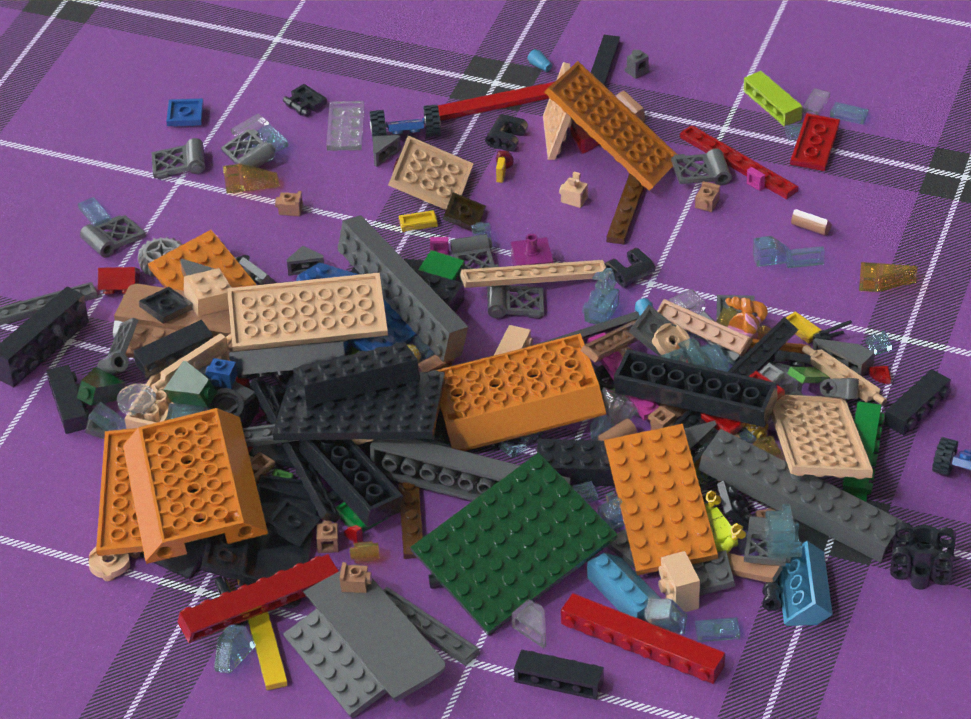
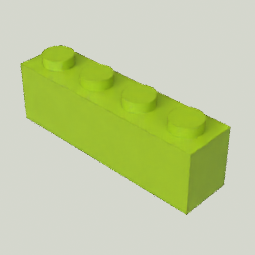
[743,71,803,127]

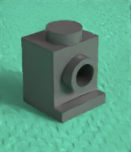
[625,50,649,79]

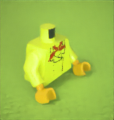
[705,491,746,553]

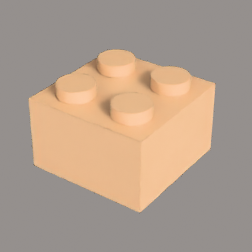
[184,268,232,316]
[658,551,700,615]

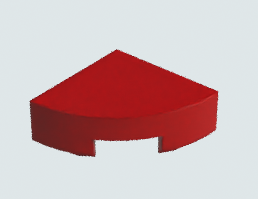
[868,366,891,384]
[344,525,363,546]

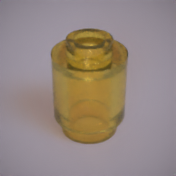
[350,541,380,563]

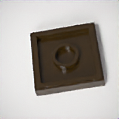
[443,192,486,233]

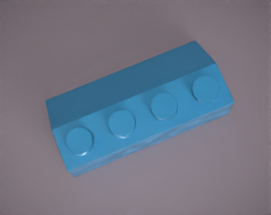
[778,541,833,626]
[587,553,671,623]

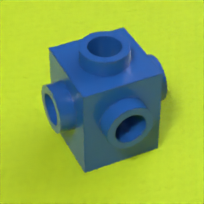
[206,358,238,389]

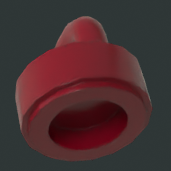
[495,151,514,169]

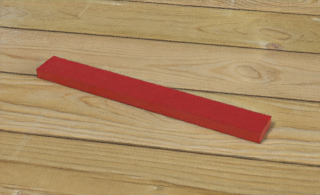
[438,82,554,121]
[680,125,799,200]

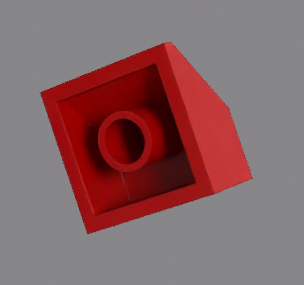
[98,267,140,294]

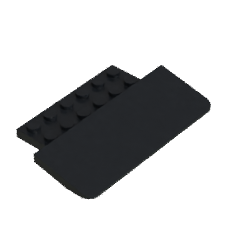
[200,475,317,608]

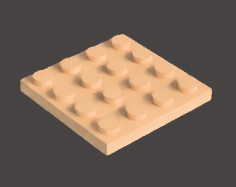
[543,62,572,160]
[388,136,473,210]

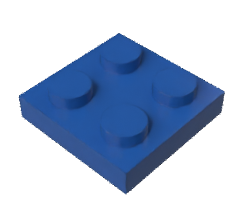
[166,98,204,127]

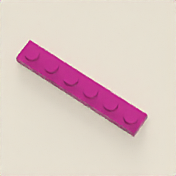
[587,332,659,421]

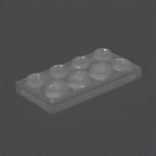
[326,101,365,151]

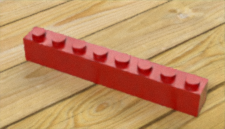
[177,554,339,643]
[561,593,725,684]

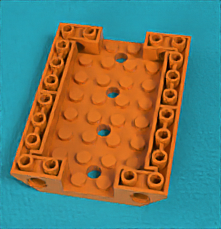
[435,333,606,451]
[123,408,268,564]

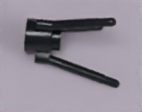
[813,320,852,340]

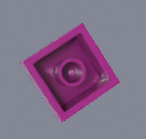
[511,234,553,266]

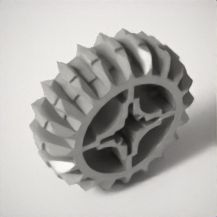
[138,236,183,277]

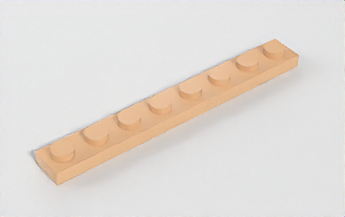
[460,260,608,288]

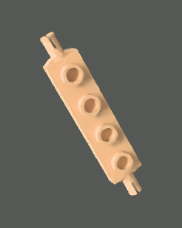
[151,333,232,392]
[802,345,887,406]

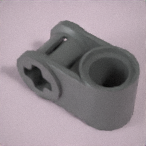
[820,378,859,399]

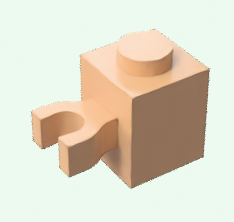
[559,172,588,208]

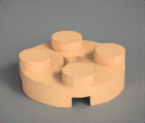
[652,323,691,359]
[88,547,130,581]

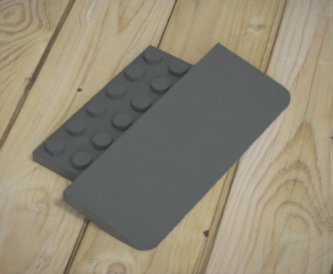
[283,565,446,719]

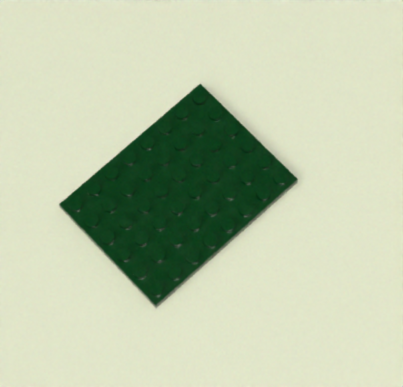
[410,452,618,636]

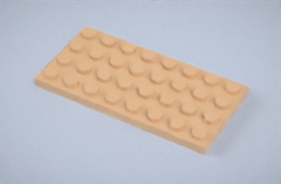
[227,273,388,352]
[771,395,873,479]

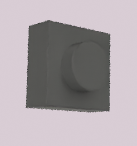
[85,413,110,439]

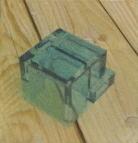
[764,504,802,558]

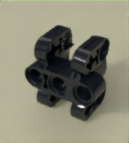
[890,522,956,590]

